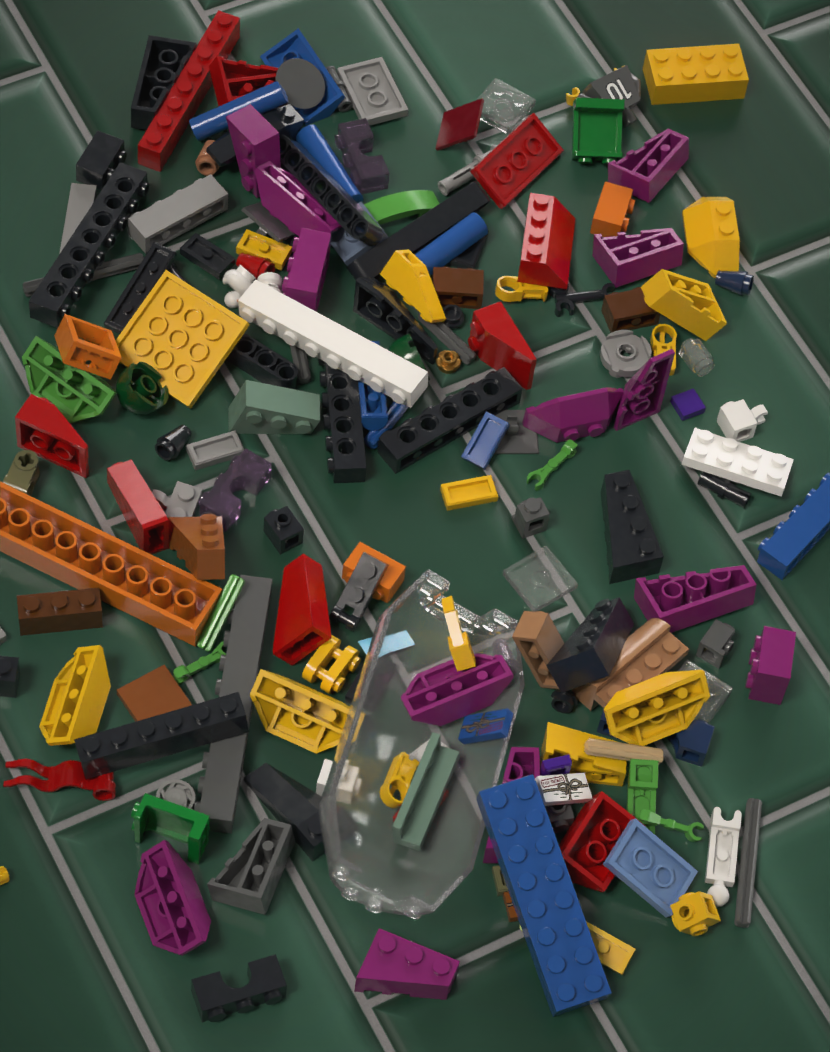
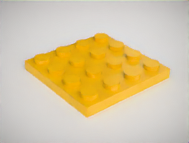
[115,270,250,409]

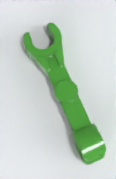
[527,439,578,491]
[173,641,226,685]
[635,809,704,842]

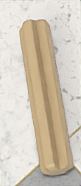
[584,738,664,765]

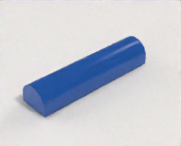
[189,81,288,141]
[296,125,363,203]
[415,212,488,276]
[358,341,388,431]

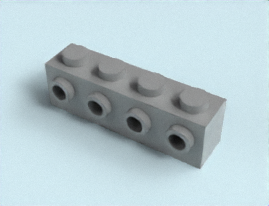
[128,174,228,254]

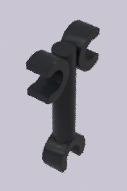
[549,283,615,317]

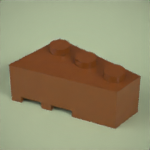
[168,514,225,580]

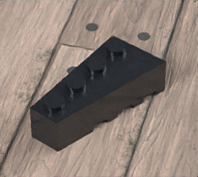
[601,470,664,584]
[546,597,634,693]

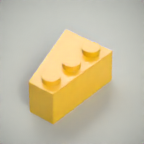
[641,269,727,341]
[540,722,627,787]

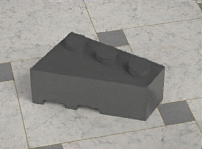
[207,818,295,915]

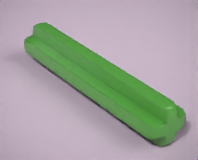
[197,574,245,652]

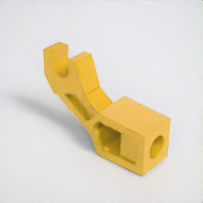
[442,596,476,672]

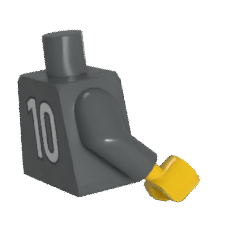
[566,65,641,127]

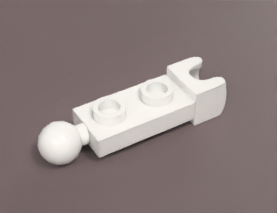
[705,807,742,907]

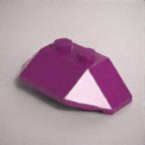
[255,161,342,236]
[522,387,624,443]
[400,654,514,726]
[134,840,211,956]

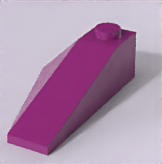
[614,349,675,431]

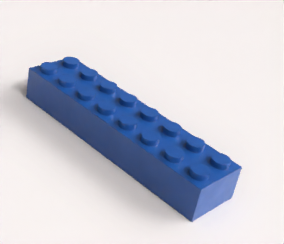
[476,774,611,1017]

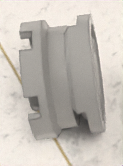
[156,779,196,810]

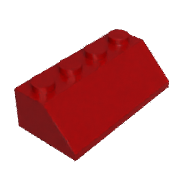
[517,193,576,289]

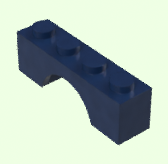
[597,709,715,767]

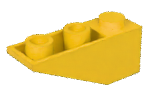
[380,249,446,323]

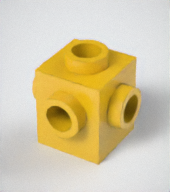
[670,891,721,936]

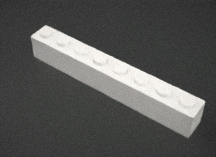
[238,279,428,408]

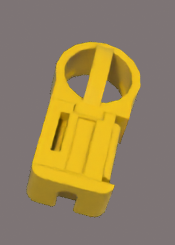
[495,276,548,302]
[650,324,677,376]
[379,752,420,808]

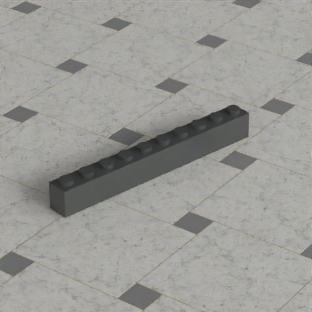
[194,575,272,834]

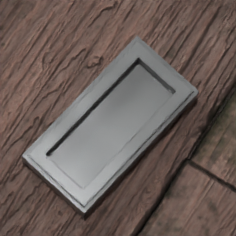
[186,430,245,471]

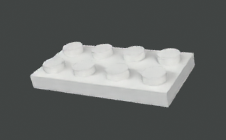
[682,428,794,497]

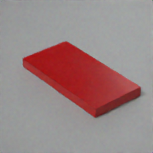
[470,113,564,209]

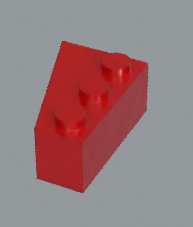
[209,56,287,106]

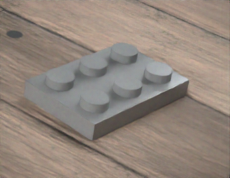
[337,57,408,127]

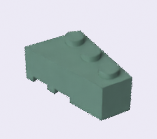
[228,380,320,434]

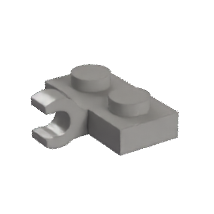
[152,481,202,518]

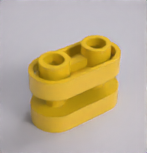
[302,634,361,695]

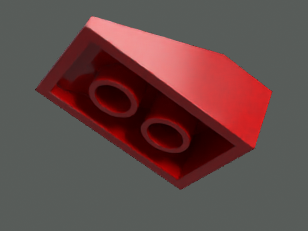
[468,301,537,390]
[15,394,89,478]

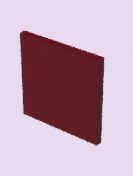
[435,98,484,151]

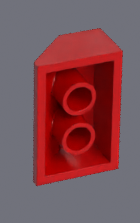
[559,791,646,892]

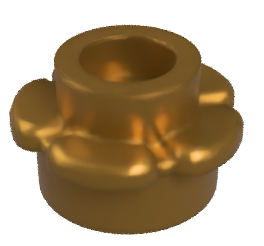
[436,350,461,374]

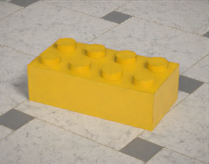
[643,44,749,105]

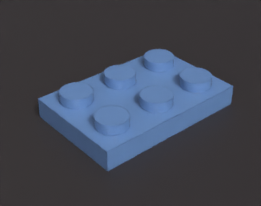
[603,818,698,918]

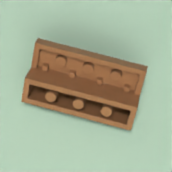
[572,618,689,711]

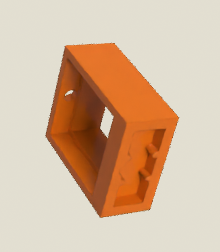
[54,314,121,380]

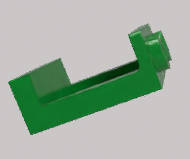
[572,97,625,165]
[131,793,210,865]

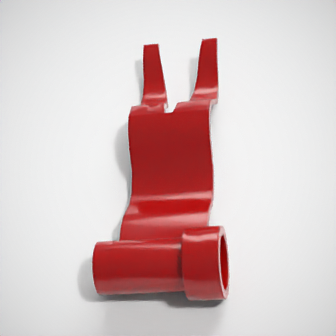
[3,759,116,801]

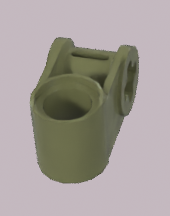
[2,450,40,496]

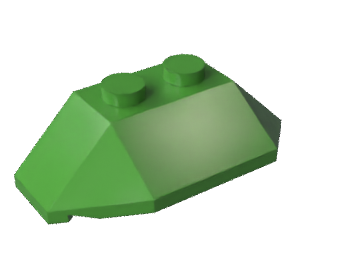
[22,336,116,424]

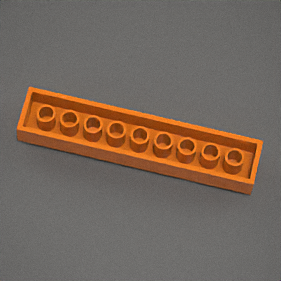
[0,482,223,647]

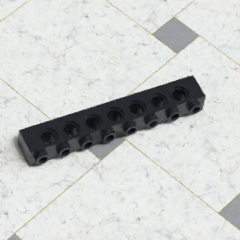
[29,162,150,328]

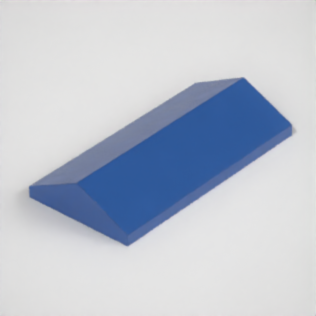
[260,28,345,125]

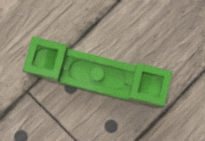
[364,190,440,225]
[626,759,659,834]

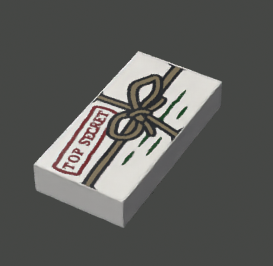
[535,773,592,806]

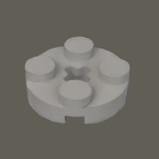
[600,330,652,378]

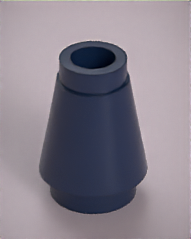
[715,270,754,296]

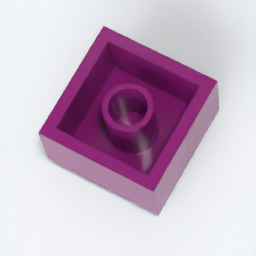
[745,626,796,705]

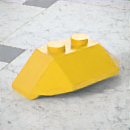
[682,197,740,278]
[39,645,111,746]
[250,669,363,754]
[604,670,710,746]

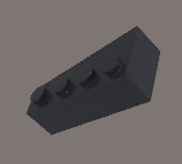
[131,35,197,130]

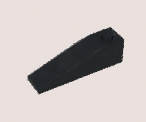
[206,104,304,167]
[353,277,438,365]
[244,763,357,862]

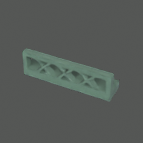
[392,732,460,851]

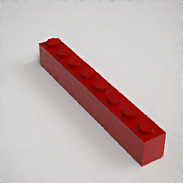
[138,10,240,172]

